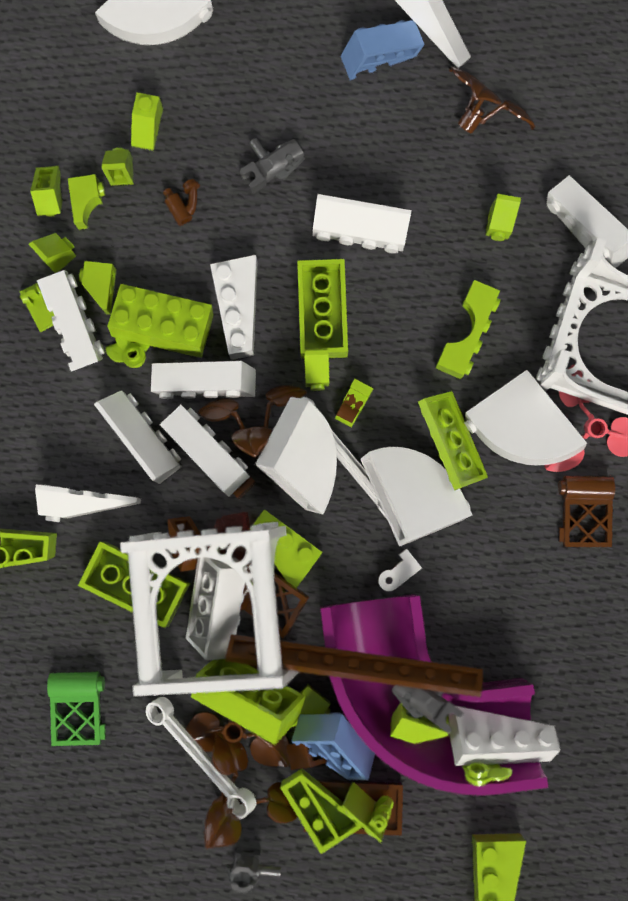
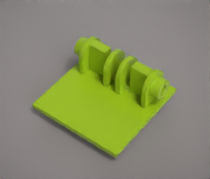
[20,283,55,332]
[342,782,394,842]

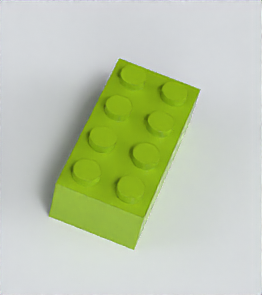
[297,259,348,359]
[107,284,213,358]
[78,541,190,628]
[191,658,305,744]

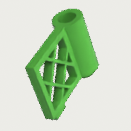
[47,672,106,746]

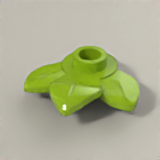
[105,338,150,368]
[462,763,512,786]

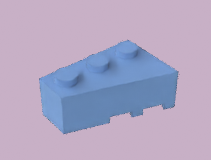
[341,20,424,80]
[291,713,375,780]

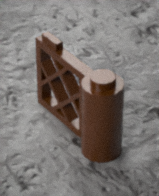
[558,476,615,547]
[240,561,309,638]

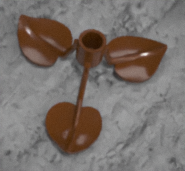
[449,67,535,134]
[198,385,307,457]
[186,664,290,767]
[204,733,298,848]

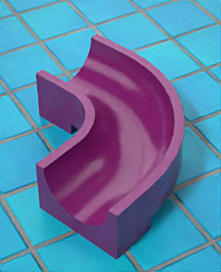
[320,594,548,795]

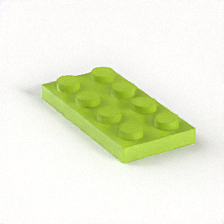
[418,391,488,490]

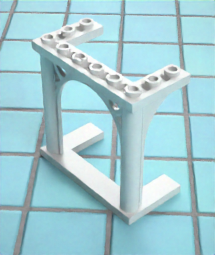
[536,237,628,415]
[121,522,299,696]

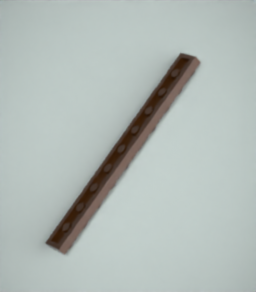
[225,634,483,697]

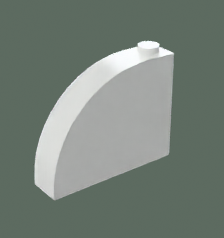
[95,0,213,45]
[464,370,587,465]
[256,397,337,514]
[360,447,472,547]

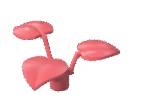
[544,365,628,472]

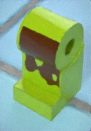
[335,379,373,428]

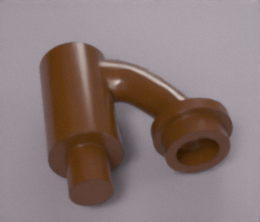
[163,179,200,226]

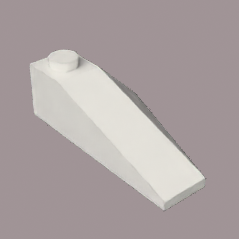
[395,0,471,68]
[35,484,141,522]

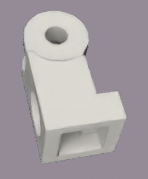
[378,549,422,591]

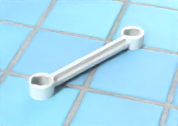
[331,429,387,519]
[146,697,256,819]

